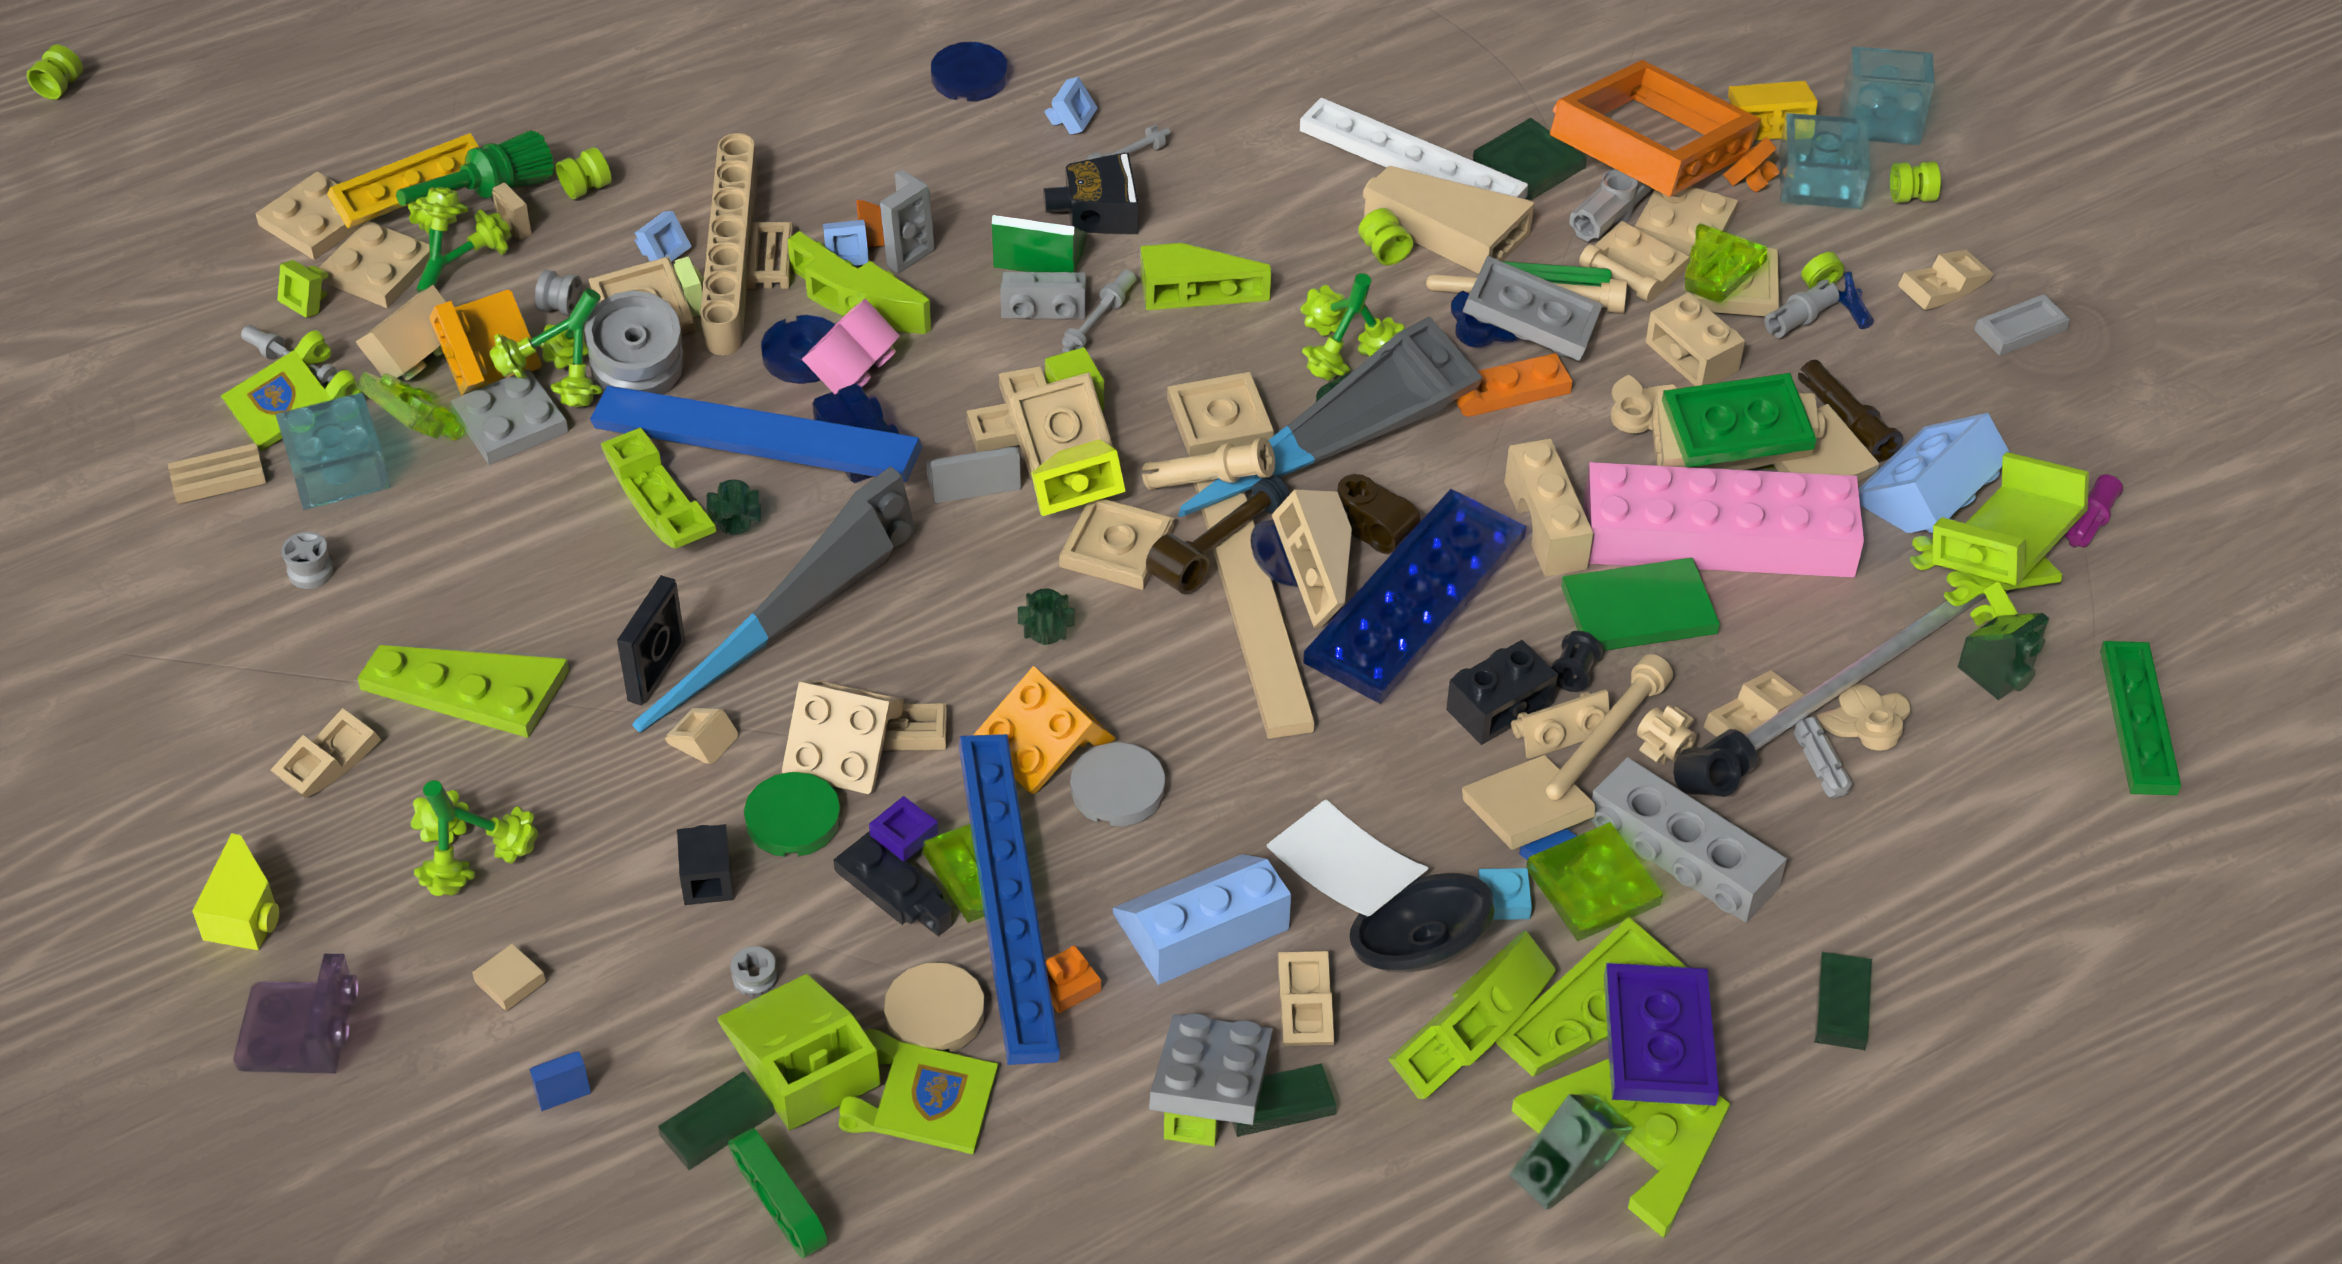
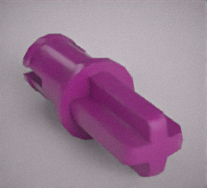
[2065,474,2123,548]

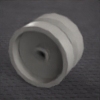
[585,290,684,395]

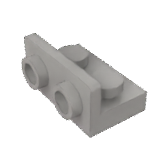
[880,169,935,273]
[1000,272,1086,319]

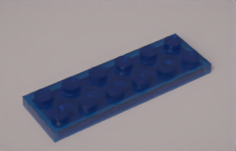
[1303,489,1527,704]

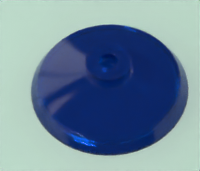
[1250,520,1298,587]

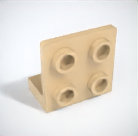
[782,679,904,794]

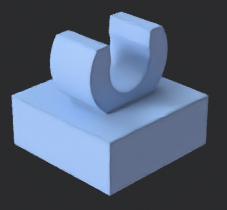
[1044,77,1098,135]
[634,211,692,262]
[823,220,869,266]

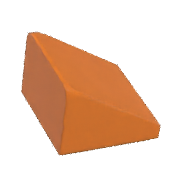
[856,200,885,247]

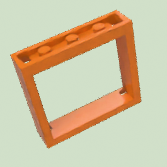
[1549,60,1761,197]

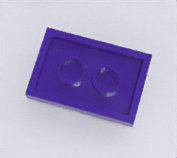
[1604,963,1719,1106]

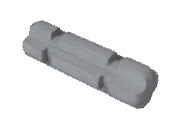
[1793,716,1852,799]

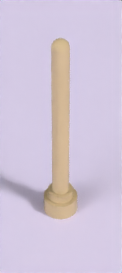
[1426,275,1627,313]
[1545,654,1673,800]

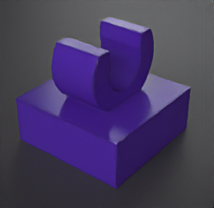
[869,796,939,862]

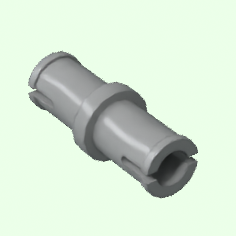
[1764,280,1839,338]

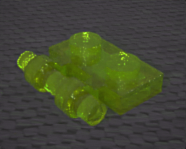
[355,371,464,440]

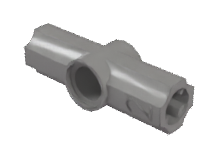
[1569,169,1653,242]

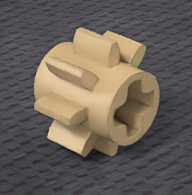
[1637,705,1696,765]

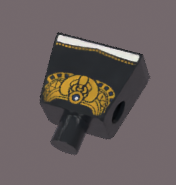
[1043,152,1138,235]

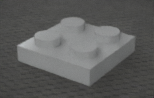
[450,369,568,465]

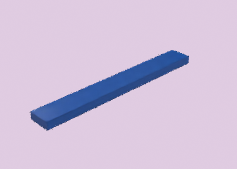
[590,385,923,482]
[958,734,1060,1065]

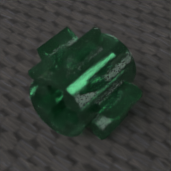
[706,479,761,535]
[1017,588,1075,645]

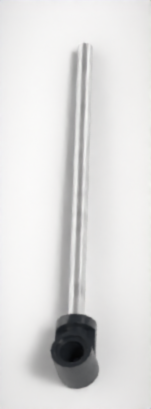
[1673,594,1986,797]

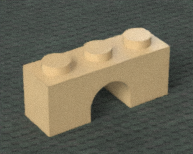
[1504,439,1593,577]

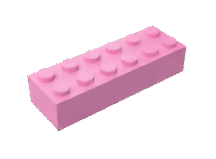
[1584,462,1864,577]

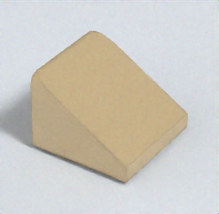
[665,708,738,764]

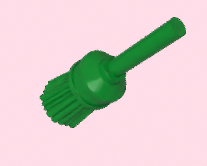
[396,130,554,206]

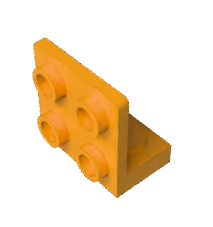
[429,289,542,396]
[974,666,1116,794]

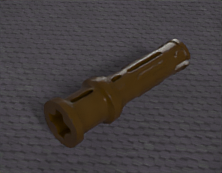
[1798,359,1903,463]

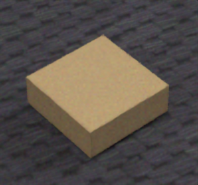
[492,183,532,241]
[472,944,546,1011]

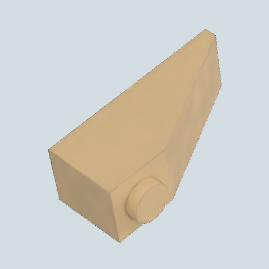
[1272,489,1352,628]

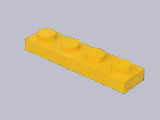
[327,133,479,229]

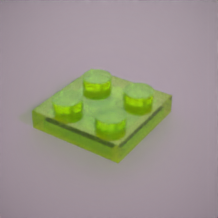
[1526,822,1663,942]

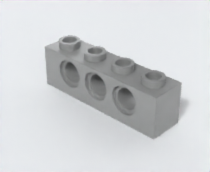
[1588,757,1787,923]

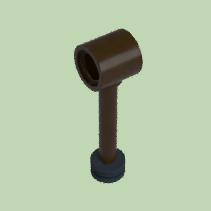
[1146,474,1290,595]

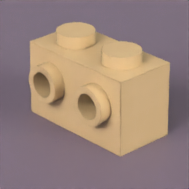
[355,285,446,383]
[1645,292,1745,386]

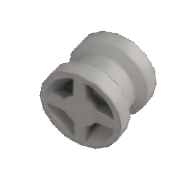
[535,270,582,316]
[281,531,333,589]

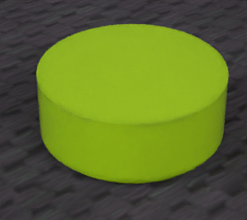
[1801,252,1845,289]

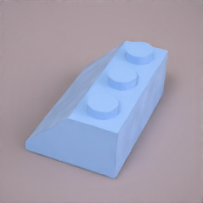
[1858,413,2009,533]
[1113,854,1291,985]

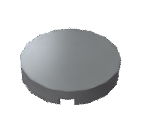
[1070,742,1165,827]

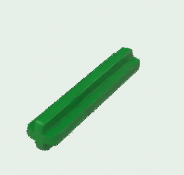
[1502,261,1612,287]

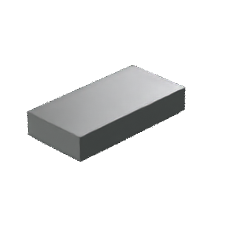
[1974,294,2070,356]

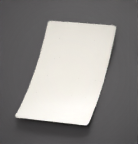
[1267,800,1428,916]

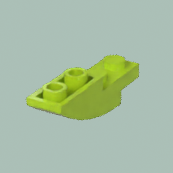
[787,231,931,334]
[1388,931,1556,1099]

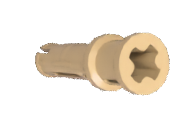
[1142,438,1275,490]

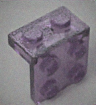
[233,953,358,1074]

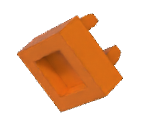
[1723,137,1779,193]
[1045,945,1101,1013]

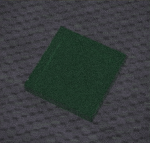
[1473,118,1587,201]

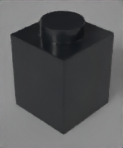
[677,824,733,905]

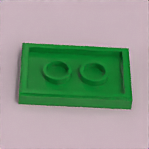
[1662,373,1817,468]
[1561,557,1720,651]

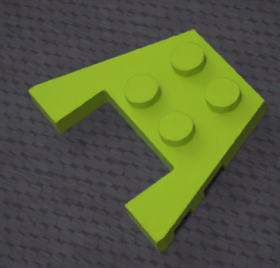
[1511,1059,1730,1238]

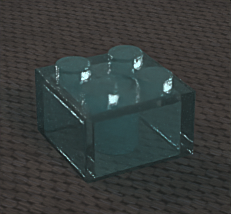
[1839,46,1934,145]
[1779,113,1870,209]
[276,392,391,510]

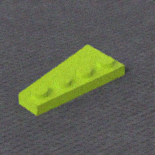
[357,645,570,738]
[1496,917,1687,1077]

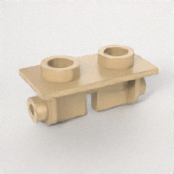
[1511,689,1610,759]

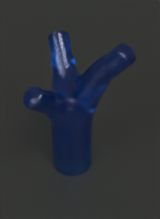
[1822,271,1874,329]

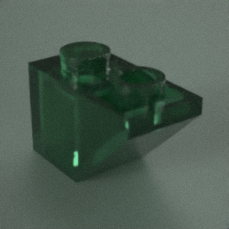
[1957,613,2049,700]
[1509,1094,1633,1210]

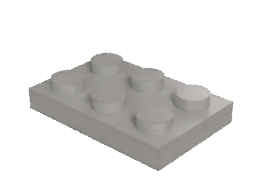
[1462,256,1603,361]
[1149,1013,1273,1125]

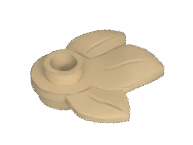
[1610,375,1676,433]
[1816,684,1911,751]

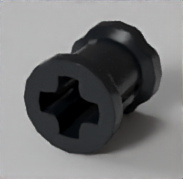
[1550,631,1603,692]

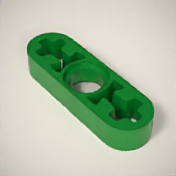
[728,1128,828,1259]

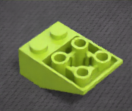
[717,973,880,1131]

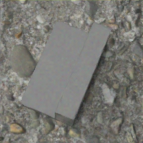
[926,447,1021,503]

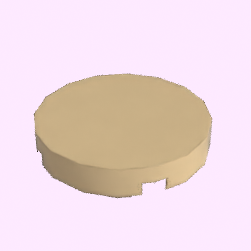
[884,963,984,1053]

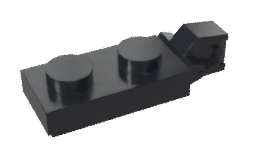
[833,832,953,937]

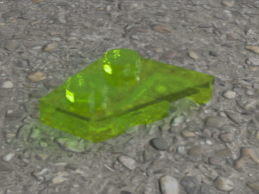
[1685,223,1767,303]

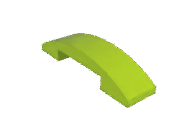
[601,427,716,549]

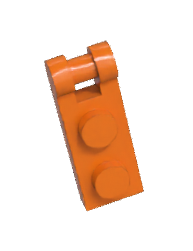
[1456,353,1573,417]

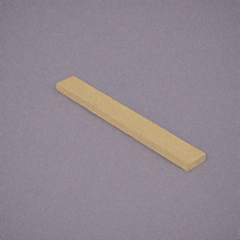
[1193,479,1314,739]

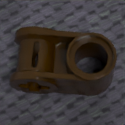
[1337,474,1420,554]

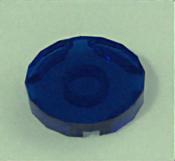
[931,42,1008,102]
[761,315,835,384]

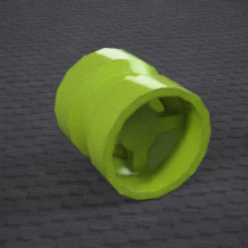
[26,44,83,100]
[555,147,612,200]
[1889,161,1941,203]
[1358,208,1413,266]

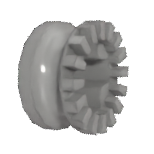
[730,946,777,997]

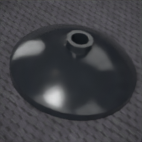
[1350,873,1496,973]

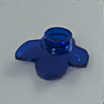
[1450,291,1520,347]

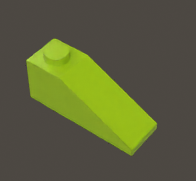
[1140,243,1271,310]

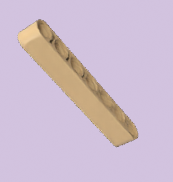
[700,133,758,356]

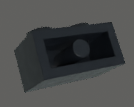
[1446,640,1558,745]

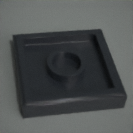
[617,575,686,706]

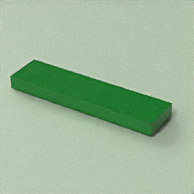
[2100,641,2181,796]

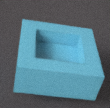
[1478,868,1532,920]

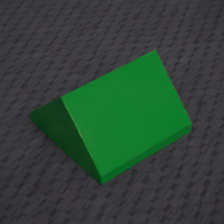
[992,215,1087,273]

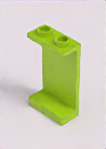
[1933,452,2089,586]

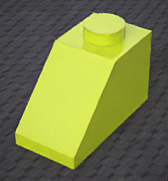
[1031,439,1126,516]
[192,833,279,951]

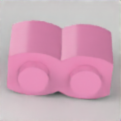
[802,299,900,397]

